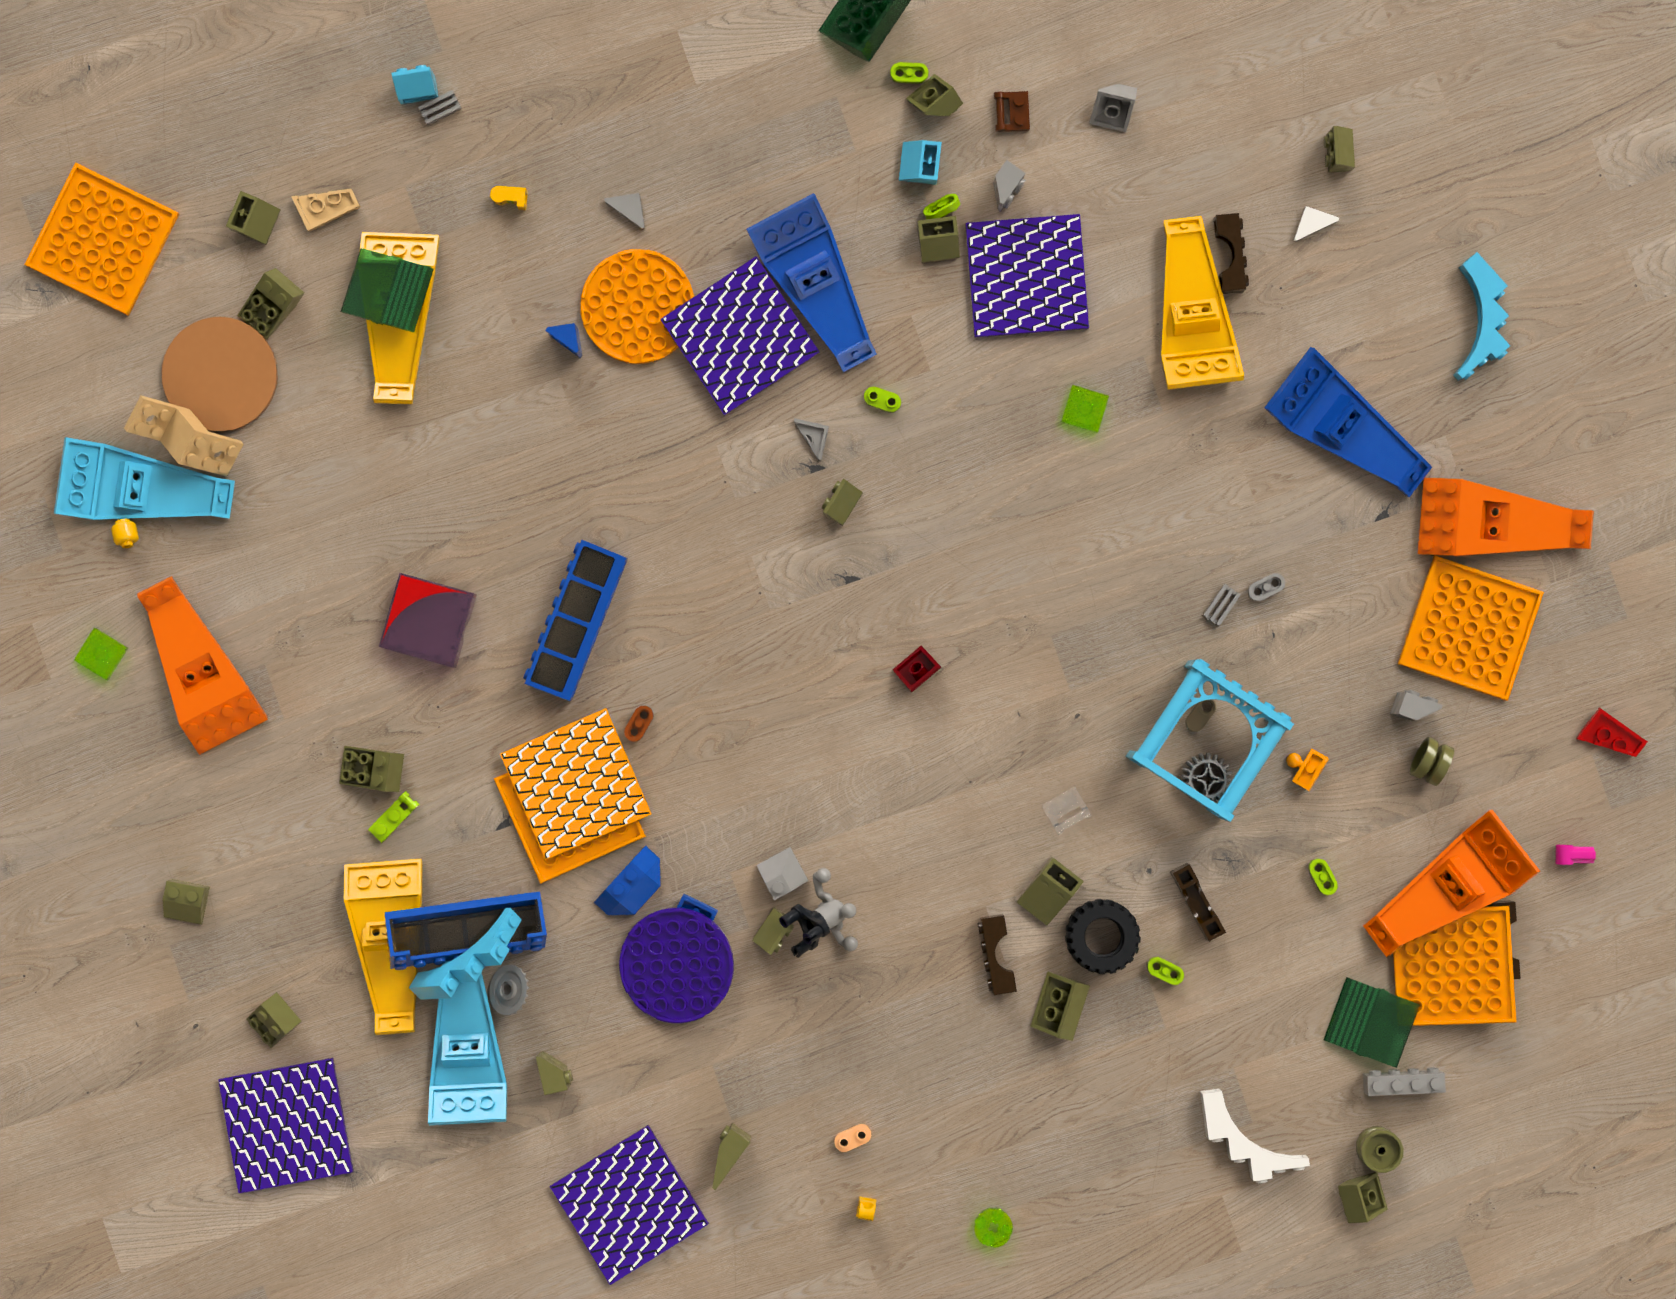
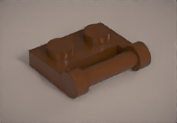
[994,91,1030,132]

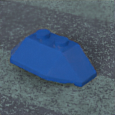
[594,846,661,915]

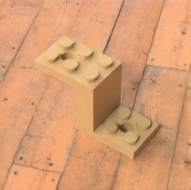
[124,395,244,477]

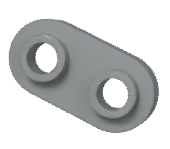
[1248,573,1285,601]

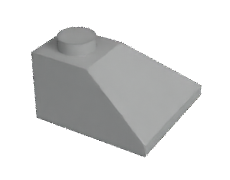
[1089,84,1137,132]
[757,847,809,900]

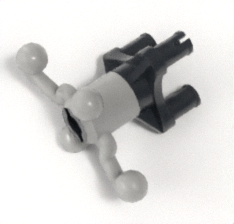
[779,868,858,958]

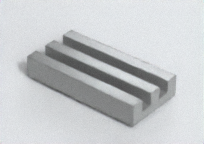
[418,91,461,125]
[1203,584,1241,626]

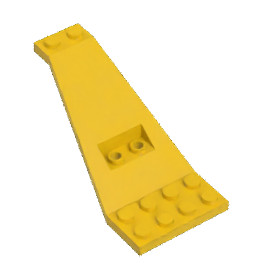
[358,232,440,404]
[344,859,423,1035]

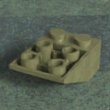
[237,268,305,340]
[339,746,404,792]
[1017,856,1084,925]

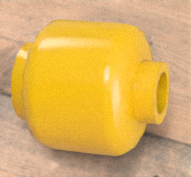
[111,519,139,548]

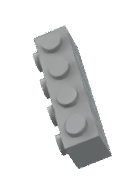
[1363,1067,1446,1096]

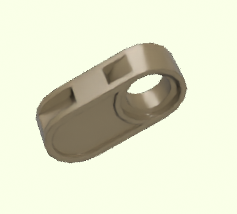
[1185,699,1216,732]

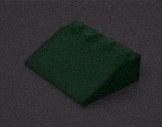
[818,0,911,62]

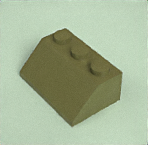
[1031,972,1090,1041]

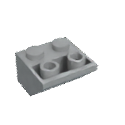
[993,160,1026,212]
[1390,690,1443,720]

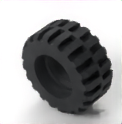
[1065,899,1141,974]

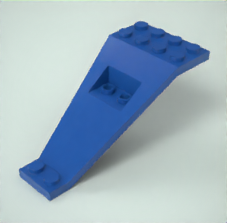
[746,193,877,372]
[1264,347,1432,497]

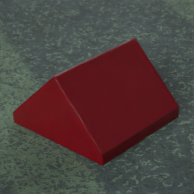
[892,645,942,693]

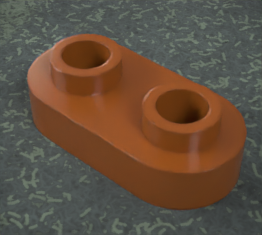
[624,706,654,742]

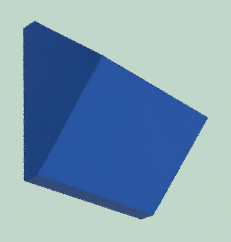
[545,323,582,358]

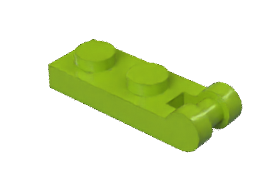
[368,791,420,843]

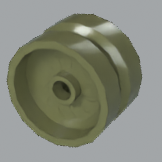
[1410,737,1454,786]
[1356,1126,1404,1173]

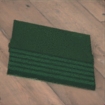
[340,248,434,332]
[1324,977,1420,1068]

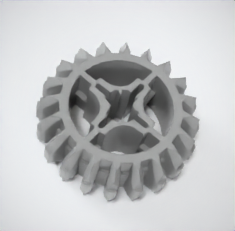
[1180,753,1233,803]

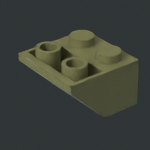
[1324,126,1355,172]
[226,191,281,245]
[917,216,960,263]
[822,479,863,526]
[752,907,794,955]
[246,992,302,1048]

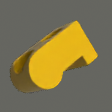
[490,186,528,210]
[856,1196,876,1221]

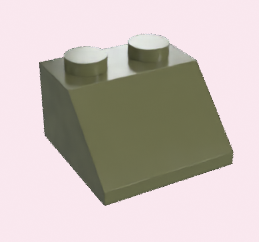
[163,879,210,925]
[536,1051,573,1095]
[1338,1172,1388,1223]

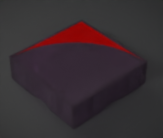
[379,573,477,668]

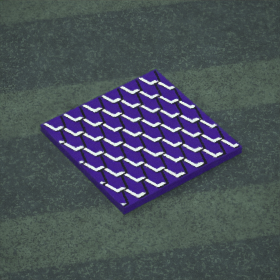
[965,214,1089,338]
[660,256,820,416]
[218,1058,353,1193]
[550,1124,709,1285]

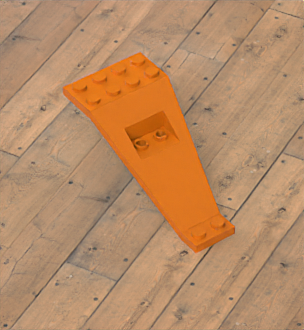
[1418,478,1594,556]
[137,576,268,755]
[1363,810,1540,957]

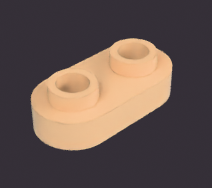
[834,1124,871,1152]

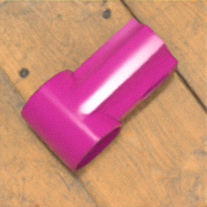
[1555,845,1596,865]

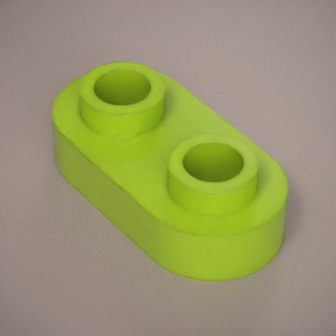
[890,62,929,84]
[923,194,960,220]
[864,387,901,413]
[1308,858,1338,895]
[1147,957,1184,985]

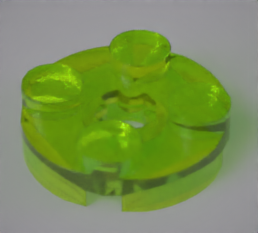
[974,1207,1013,1248]

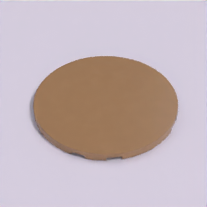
[162,317,278,432]

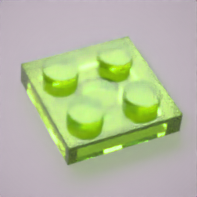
[1061,385,1109,433]
[74,628,128,680]

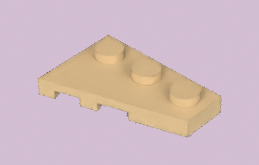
[291,189,360,232]

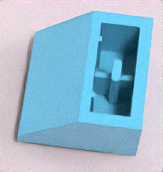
[391,65,439,104]
[899,140,942,185]

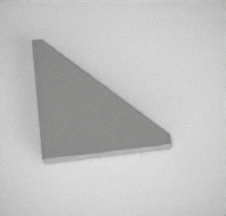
[604,193,645,229]
[794,418,829,461]

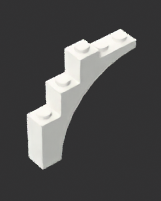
[1200,1089,1310,1183]

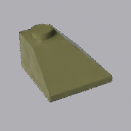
[906,74,963,116]

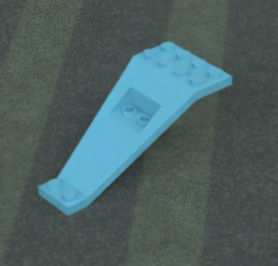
[54,437,235,520]
[428,950,507,1126]

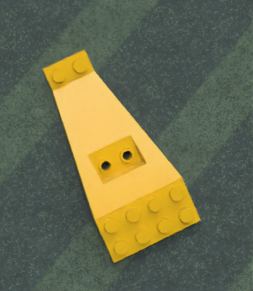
[1161,216,1244,390]

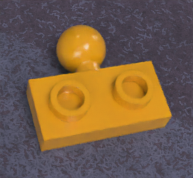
[1286,749,1329,792]

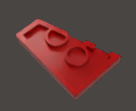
[1576,707,1648,757]

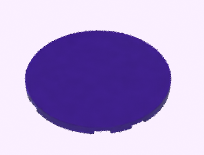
[619,908,734,1023]

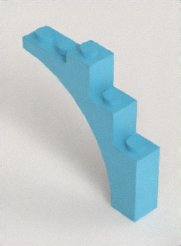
[1453,252,1510,381]
[409,908,522,1000]

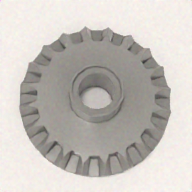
[489,965,529,1015]

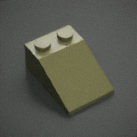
[712,1123,751,1190]

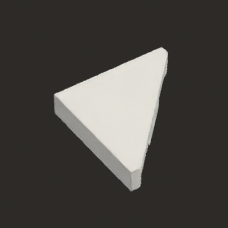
[1293,206,1339,241]

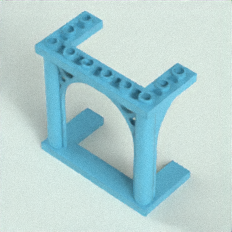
[1125,659,1294,822]

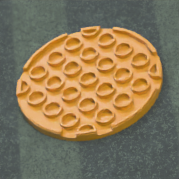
[580,249,694,364]

